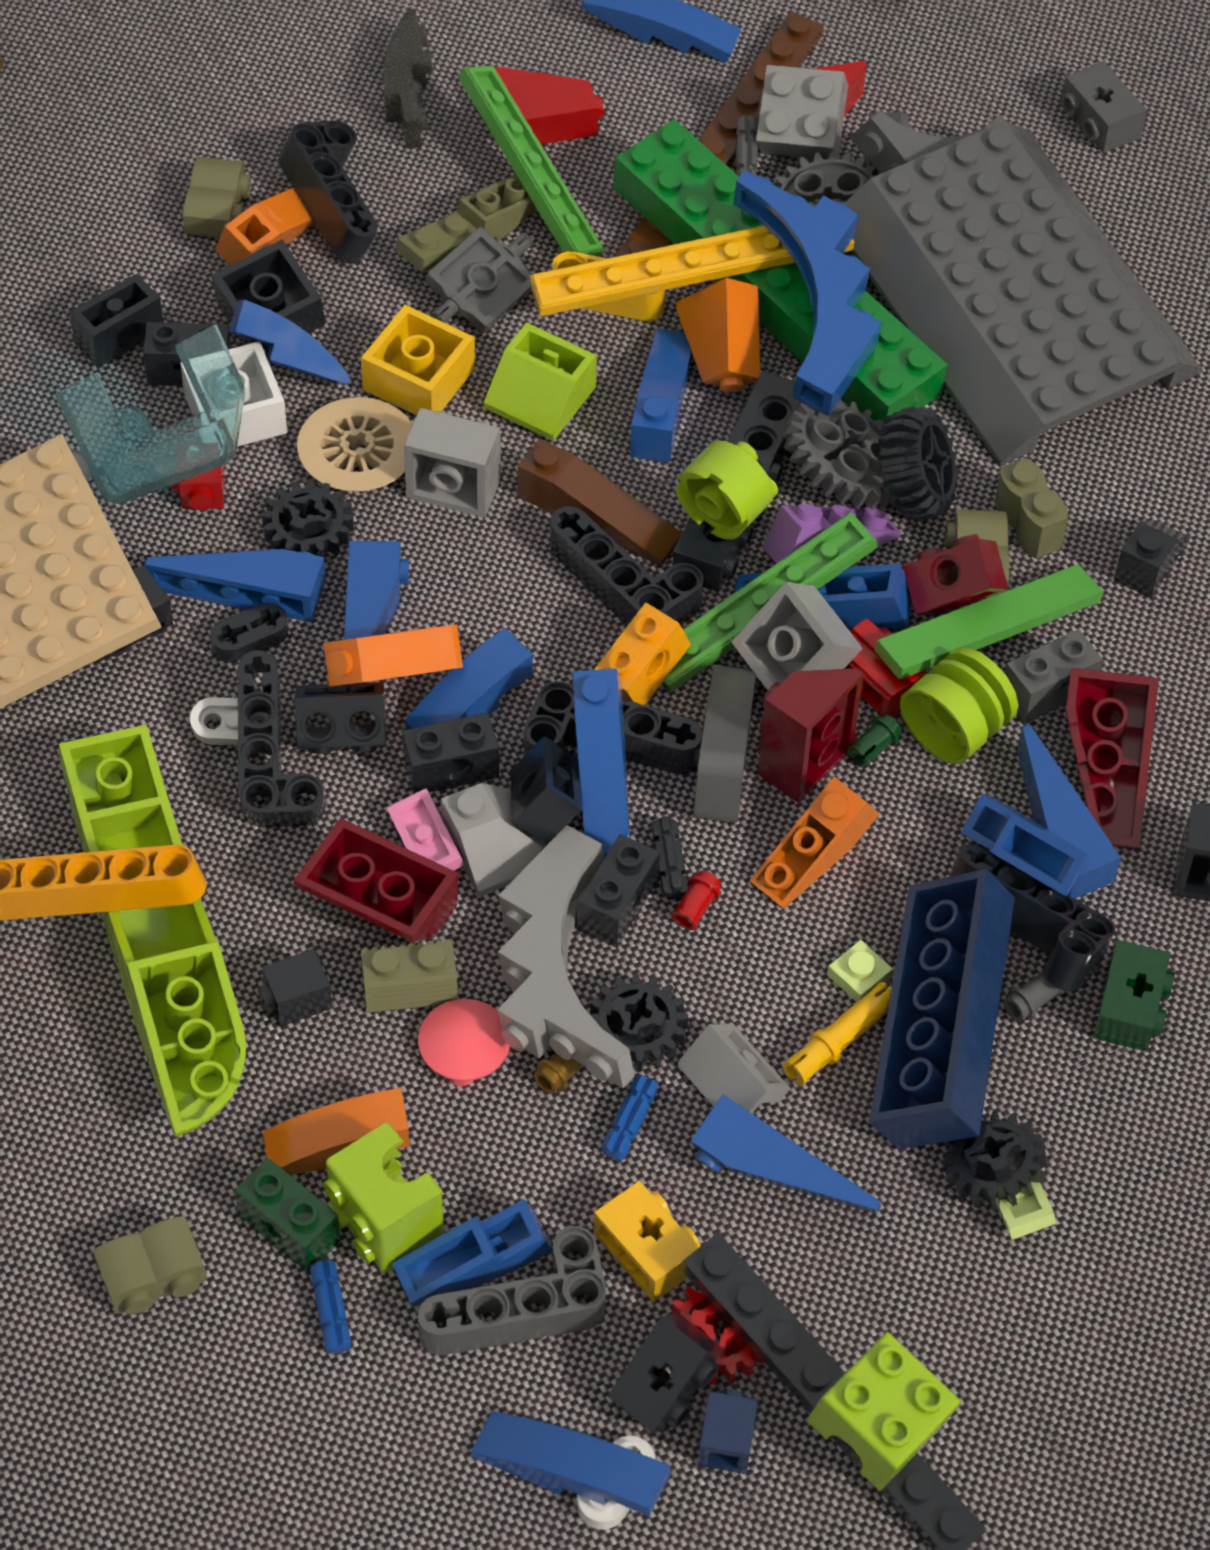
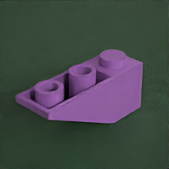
[763,503,901,563]

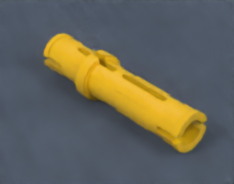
[782,982,892,1086]

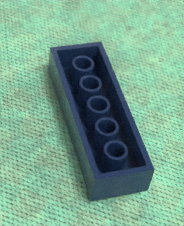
[869,869,1015,1149]

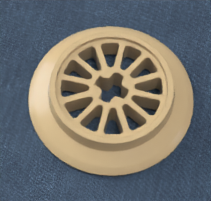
[297,397,413,491]

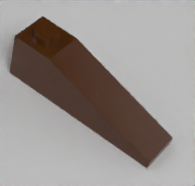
[518,438,682,567]

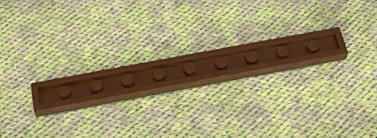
[615,11,824,257]

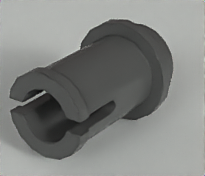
[1004,970,1063,1022]

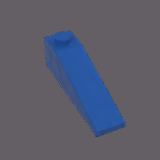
[630,328,693,463]
[344,541,409,683]
[145,549,326,623]
[734,563,912,630]
[573,668,630,856]
[1017,724,1121,899]
[691,1094,882,1214]

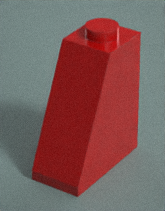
[494,67,604,145]

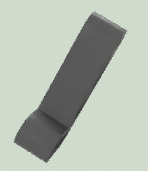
[693,665,756,823]
[418,1226,606,1355]

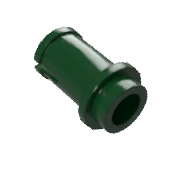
[846,714,902,768]

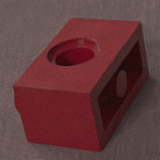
[903,534,1009,617]

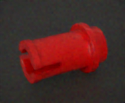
[671,871,722,930]

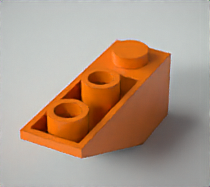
[215,187,315,265]
[750,776,880,909]

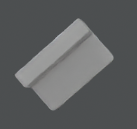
[678,1023,791,1113]

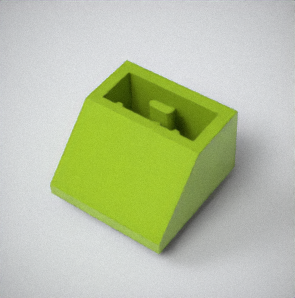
[484,322,597,441]

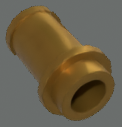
[534,1053,584,1094]

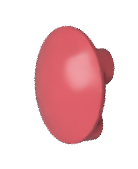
[418,999,511,1087]

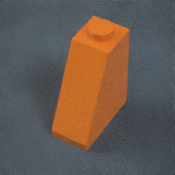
[676,278,760,392]
[323,624,463,686]

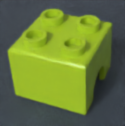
[323,1122,444,1273]
[806,1331,962,1491]

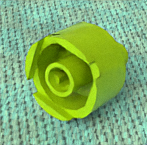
[675,440,778,540]

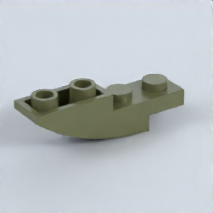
[396,175,536,272]

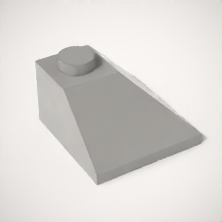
[441,783,550,896]

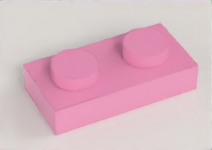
[387,789,465,870]

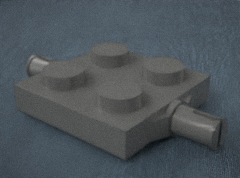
[425,227,533,334]

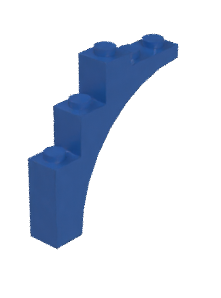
[733,170,882,416]

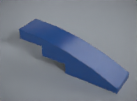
[581,0,742,64]
[470,1411,671,1516]

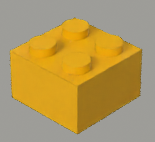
[361,305,475,415]

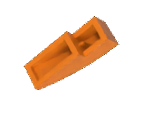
[263,1088,410,1175]

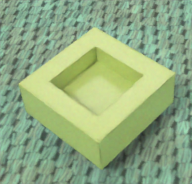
[827,940,893,1002]
[998,1182,1057,1240]

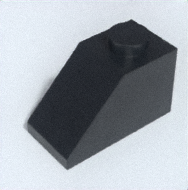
[1114,519,1190,598]

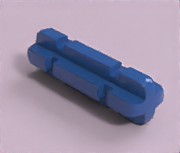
[602,1075,658,1161]
[310,1260,351,1354]

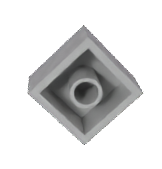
[756,65,848,160]
[404,408,501,518]
[731,582,863,690]

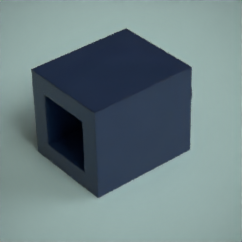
[698,1390,758,1474]

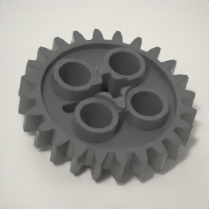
[775,150,879,256]
[783,399,894,510]

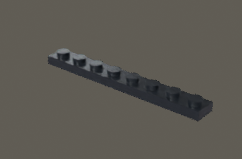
[679,1232,987,1550]

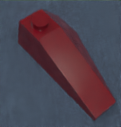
[1066,667,1159,850]

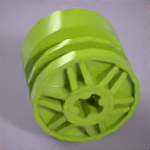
[900,647,1019,764]

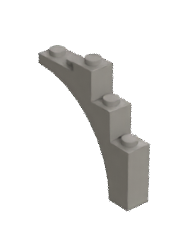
[497,825,635,1088]

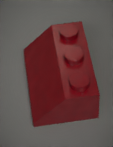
[757,668,864,803]
[294,818,459,942]

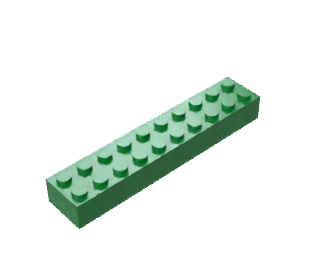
[613,119,948,424]

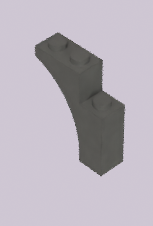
[851,110,1007,174]

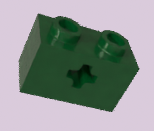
[1093,939,1175,1052]
[235,1158,341,1273]

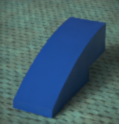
[228,300,350,385]
[405,628,533,729]
[961,794,1089,896]
[392,1199,553,1306]

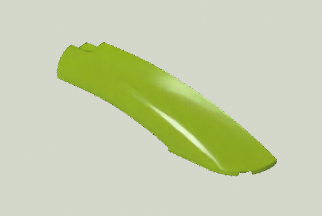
[59,724,246,1137]

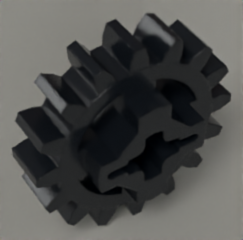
[262,480,354,562]
[590,974,688,1072]
[942,1112,1048,1210]

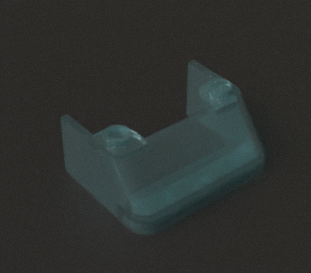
[55,324,245,504]

